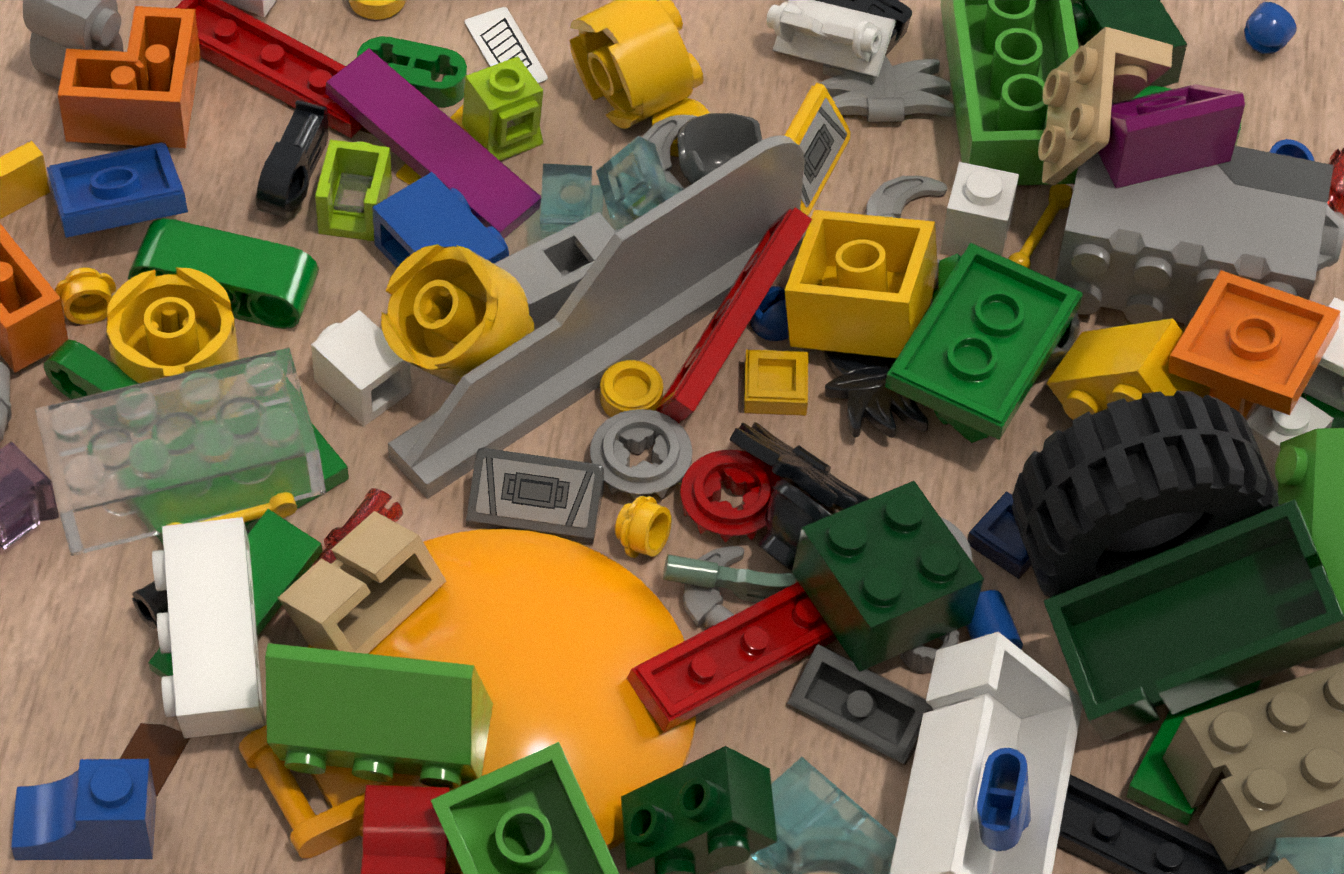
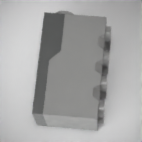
[1055,146,1344,328]

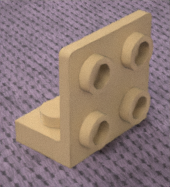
[1038,27,1173,186]

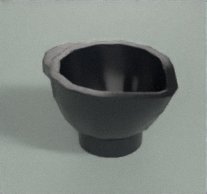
[758,479,832,572]

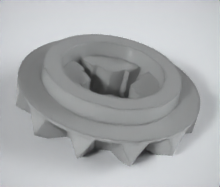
[590,409,692,500]

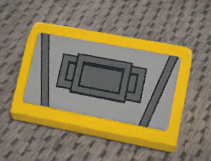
[784,82,850,216]

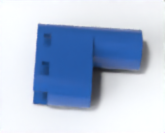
[977,748,1031,851]

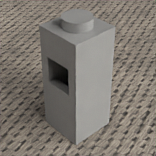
[494,212,620,330]

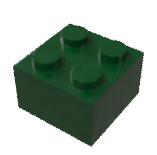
[792,481,984,672]

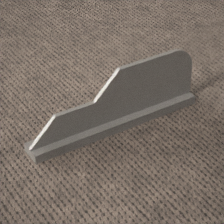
[388,135,807,499]

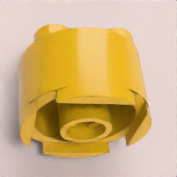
[569,0,704,129]
[381,244,534,385]
[106,267,240,420]

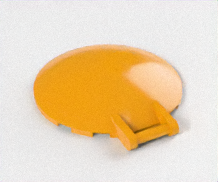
[239,529,696,874]

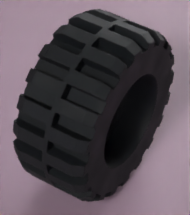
[1012,391,1279,598]

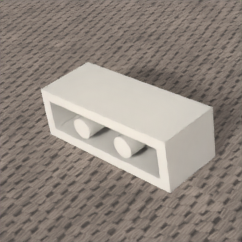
[152,517,265,738]

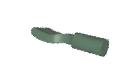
[663,554,796,603]

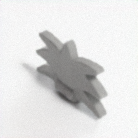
[820,55,954,122]

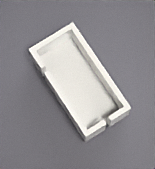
[890,632,1082,874]

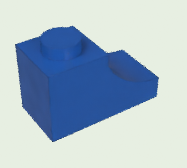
[11,759,157,860]

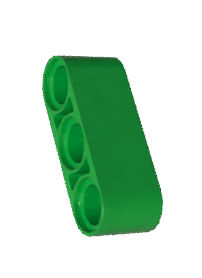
[128,218,319,329]

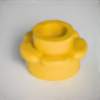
[54,267,116,325]
[615,496,672,558]

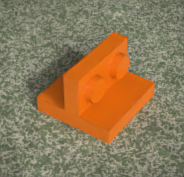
[1169,270,1341,420]

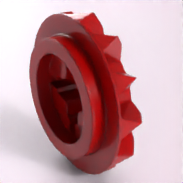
[680,449,781,543]

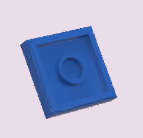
[47,142,188,238]

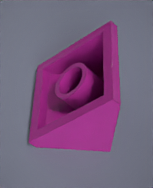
[1098,84,1245,188]

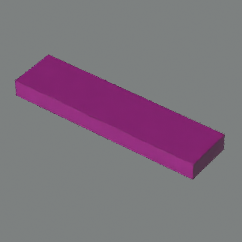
[325,48,542,238]

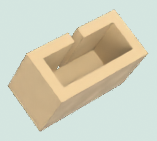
[278,511,446,654]

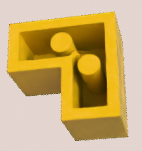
[1046,318,1210,420]

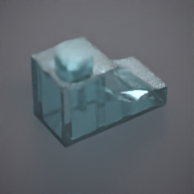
[750,757,897,874]

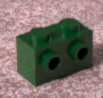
[621,746,777,874]

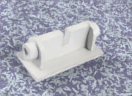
[767,0,896,77]

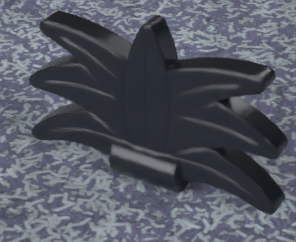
[822,350,929,438]
[729,422,870,509]

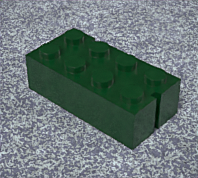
[1043,499,1344,741]

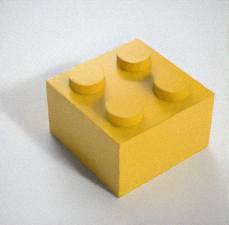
[785,210,938,358]

